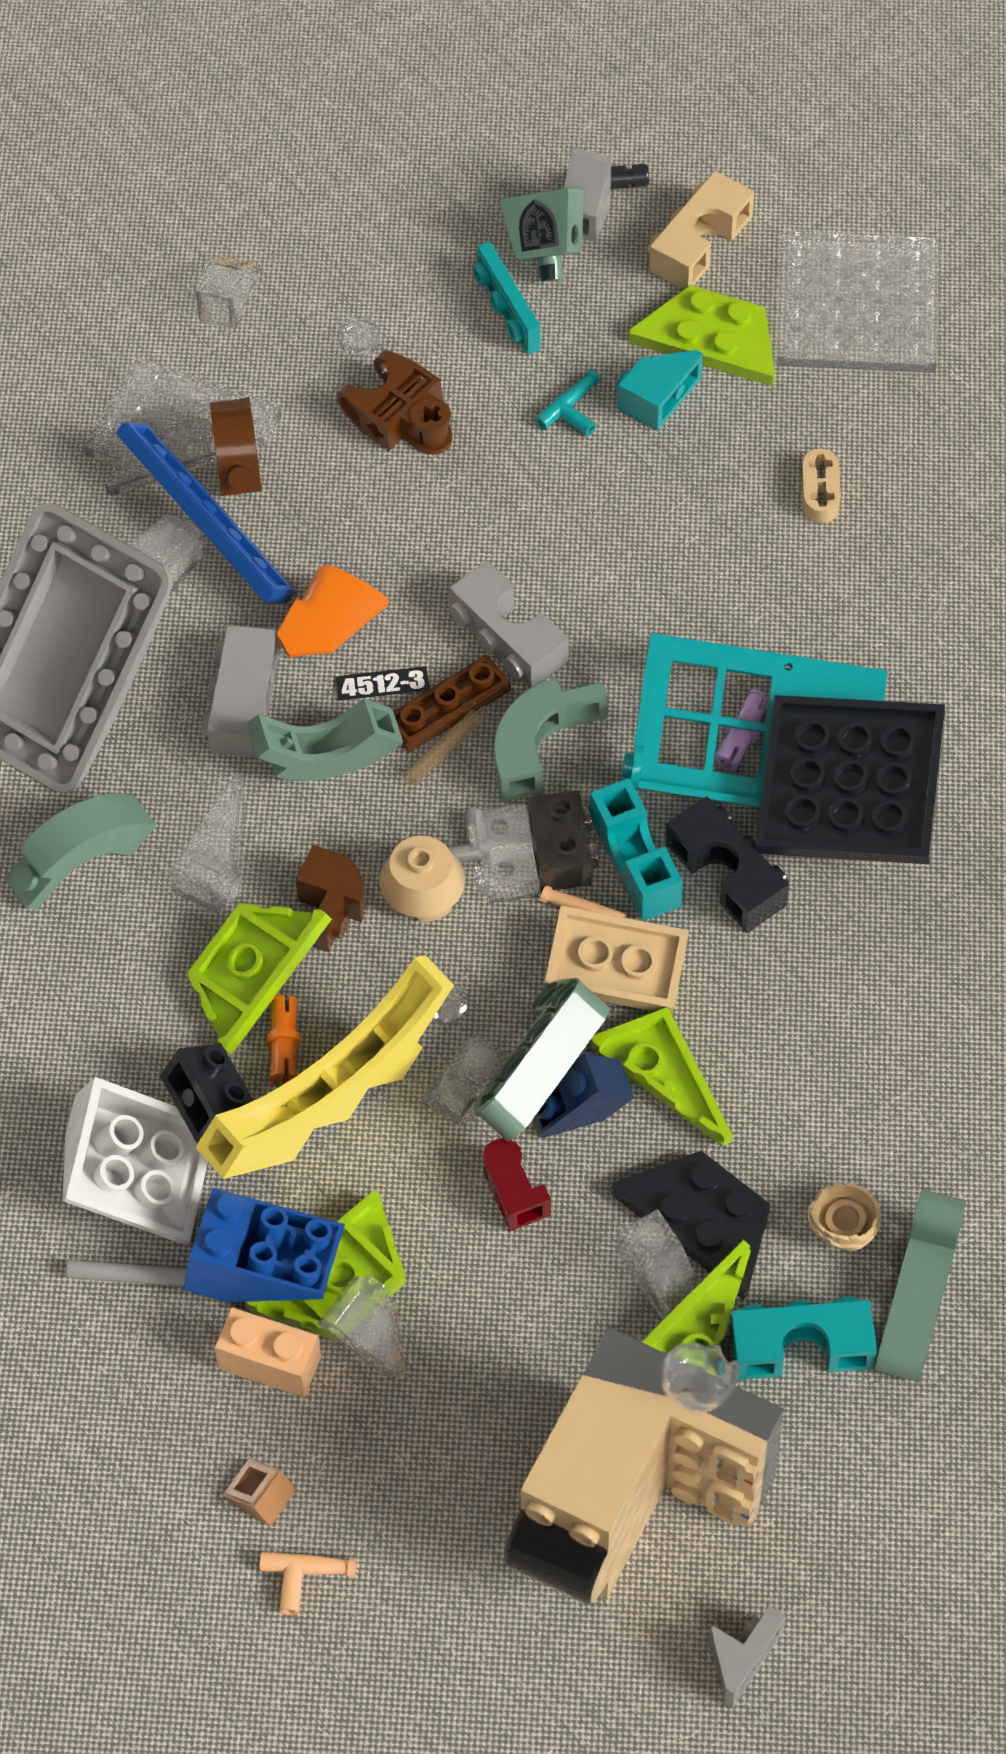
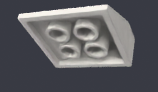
[63,1077,208,1245]

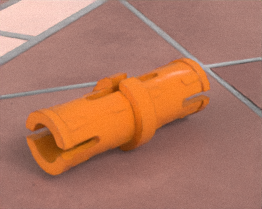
[266,995,301,1085]

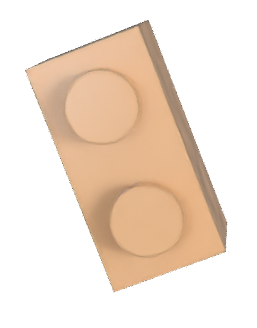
[215,1307,321,1398]

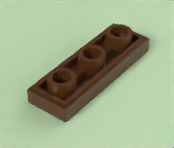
[393,654,511,754]

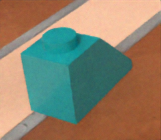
[616,350,703,431]

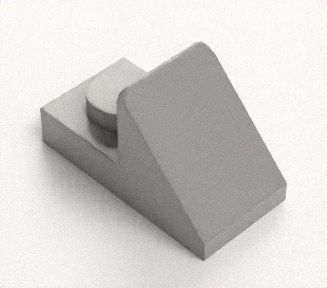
[709,1605,786,1709]

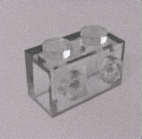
[466,804,539,904]

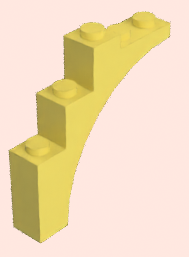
[195,955,454,1179]

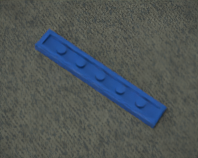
[115,422,295,603]

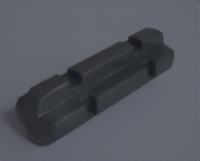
[611,163,650,190]

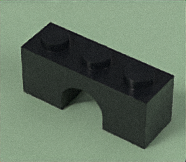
[666,796,789,933]

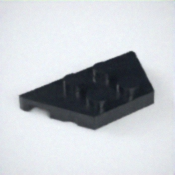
[611,1151,771,1300]

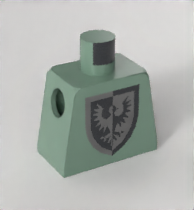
[500,188,584,282]

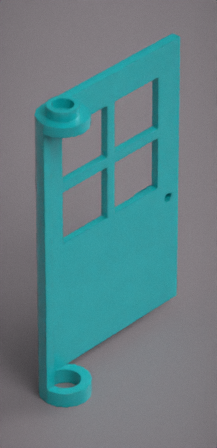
[621,633,888,808]

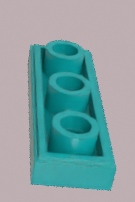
[472,241,541,355]

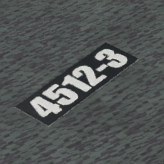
[335,666,429,701]

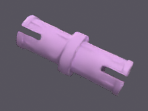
[714,689,769,772]

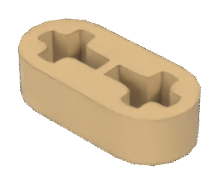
[801,448,841,523]

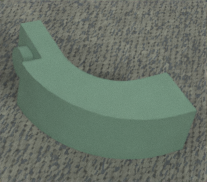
[494,678,607,802]
[247,698,403,781]
[4,793,157,910]

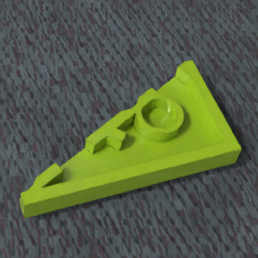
[590,1007,732,1146]
[642,1240,751,1375]

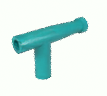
[535,369,600,437]

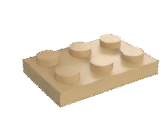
[544,905,689,1015]

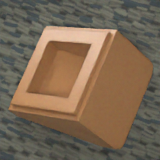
[222,1458,295,1525]

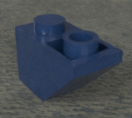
[532,1053,634,1138]

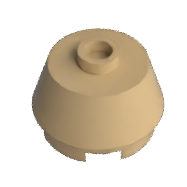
[379,835,465,922]

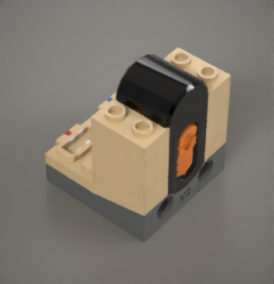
[504,1327,784,1605]

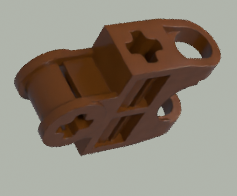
[337,351,453,455]

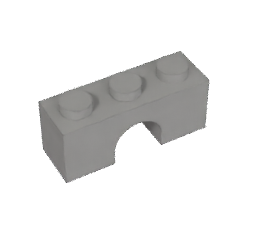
[449,561,569,688]

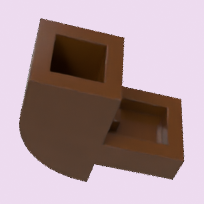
[209,397,262,496]
[296,845,365,952]

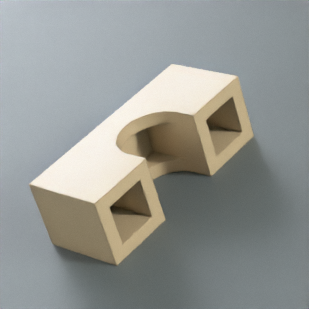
[647,171,754,290]

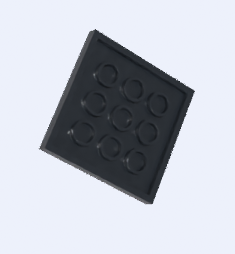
[755,695,946,865]

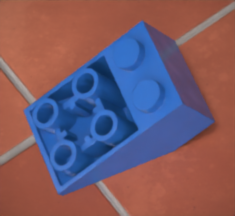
[183,1188,345,1302]

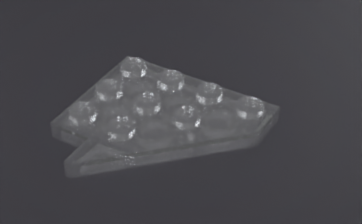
[84,357,282,496]

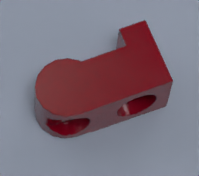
[483,1138,551,1232]

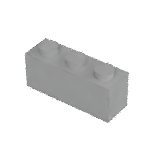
[202,625,280,757]

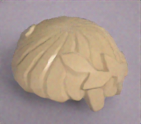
[807,1182,881,1251]

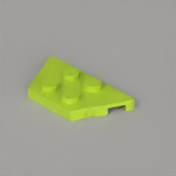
[629,285,775,386]
[187,903,332,1055]
[245,1189,406,1342]

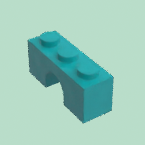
[590,778,683,921]
[730,1297,877,1380]

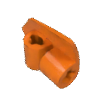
[276,565,389,658]

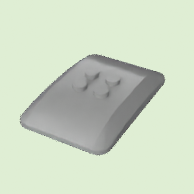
[0,503,173,793]

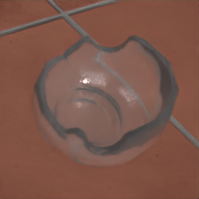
[661,1343,739,1413]

